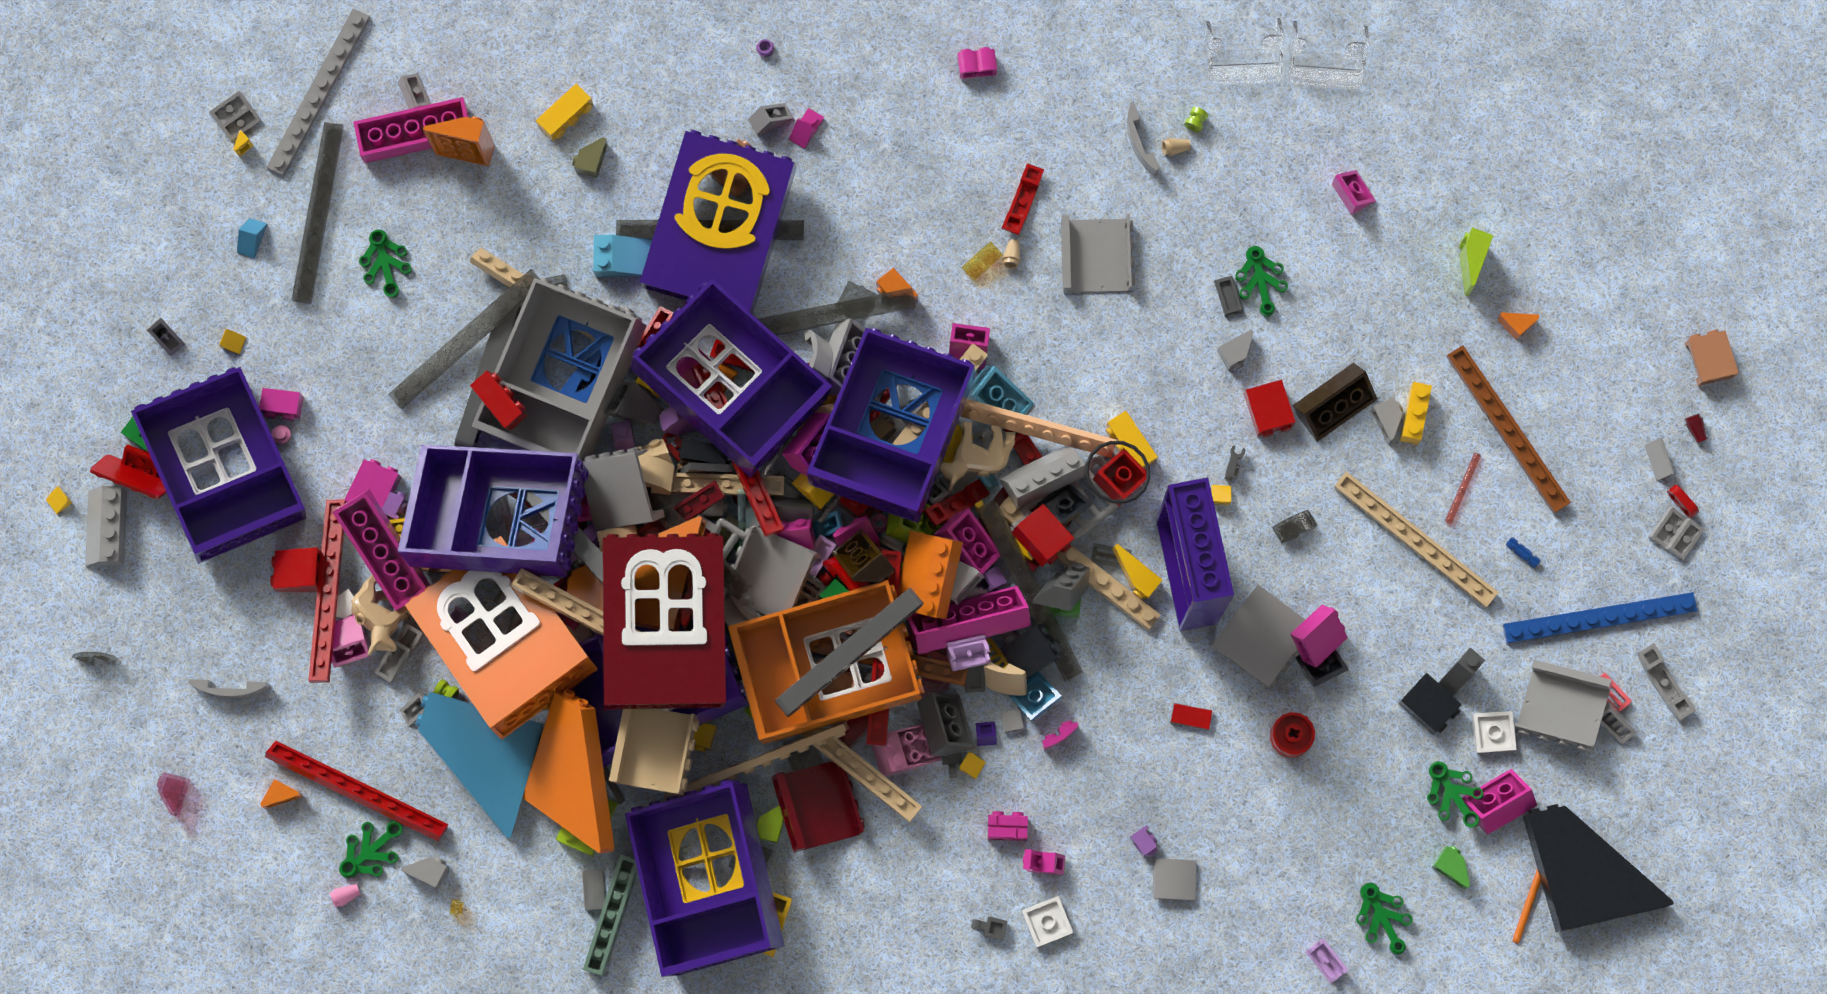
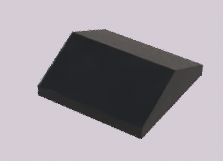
[1038,484,1092,526]
[1296,650,1349,687]

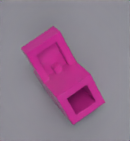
[1023,849,1066,875]

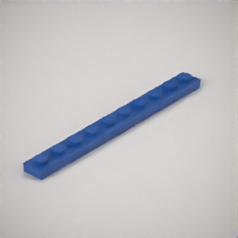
[1503,592,1697,644]

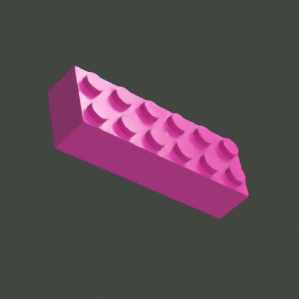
[353,97,469,164]
[332,489,430,611]
[907,586,1031,654]

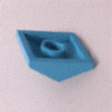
[1009,672,1062,721]

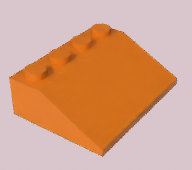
[423,116,495,166]
[898,530,963,619]

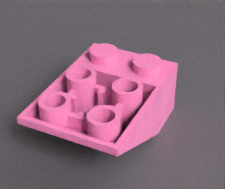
[872,725,942,777]

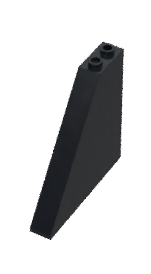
[1523,804,1674,933]

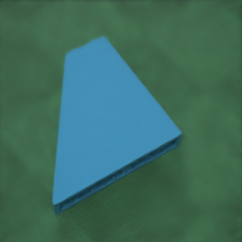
[415,692,543,838]

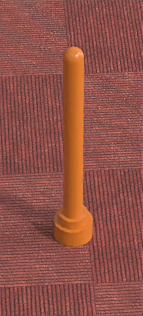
[1513,869,1541,944]

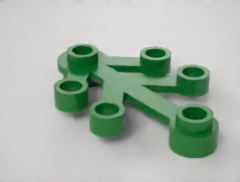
[359,229,412,298]
[1235,246,1288,317]
[1427,761,1484,828]
[339,821,403,878]
[1355,883,1413,955]

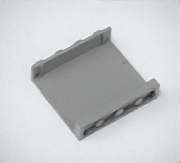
[1061,214,1135,293]
[583,447,665,530]
[724,525,818,615]
[1210,585,1305,690]
[1515,660,1612,752]

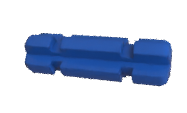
[1506,537,1541,568]

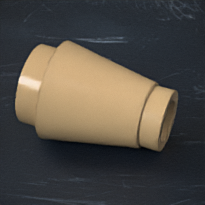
[1162,138,1191,156]
[1002,239,1020,269]

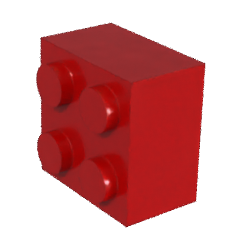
[1093,448,1151,506]

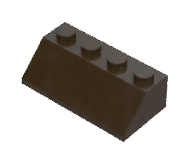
[1293,362,1378,442]
[832,528,895,582]

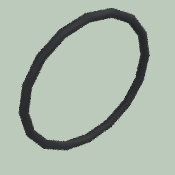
[1085,441,1150,504]

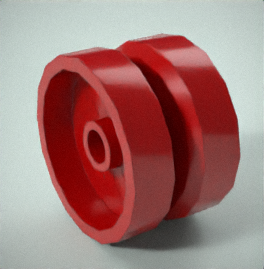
[1269,712,1315,758]

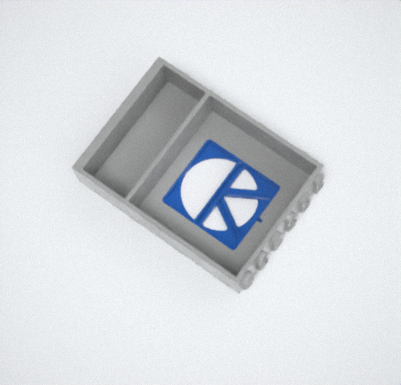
[472,277,647,461]

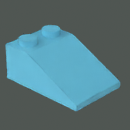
[593,235,652,277]
[968,365,1034,415]

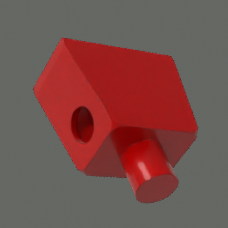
[836,496,875,519]

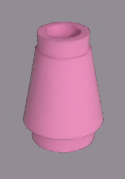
[329,884,361,908]

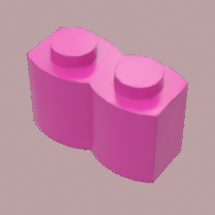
[957,47,997,79]

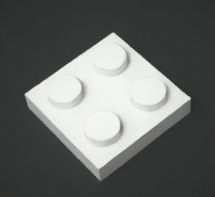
[1472,711,1517,753]
[1022,896,1073,948]

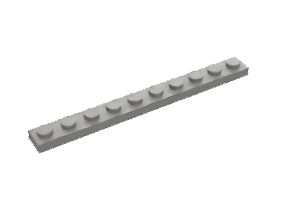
[267,9,370,176]

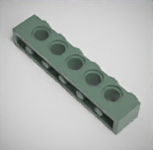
[583,855,638,977]

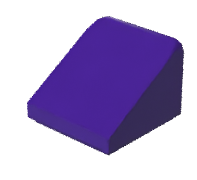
[976,722,997,746]

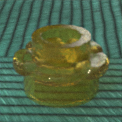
[450,898,464,917]

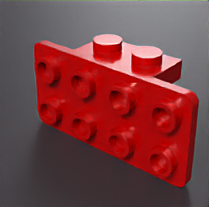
[90,445,166,499]

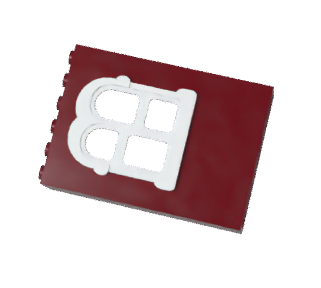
[602,533,726,710]

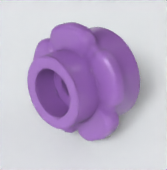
[756,39,774,57]

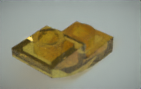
[962,241,1003,281]

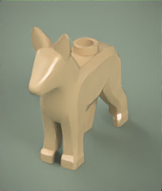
[939,421,1016,491]
[351,575,411,656]

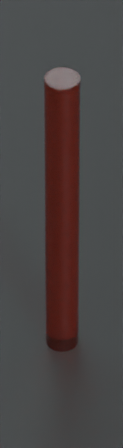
[1445,453,1481,524]

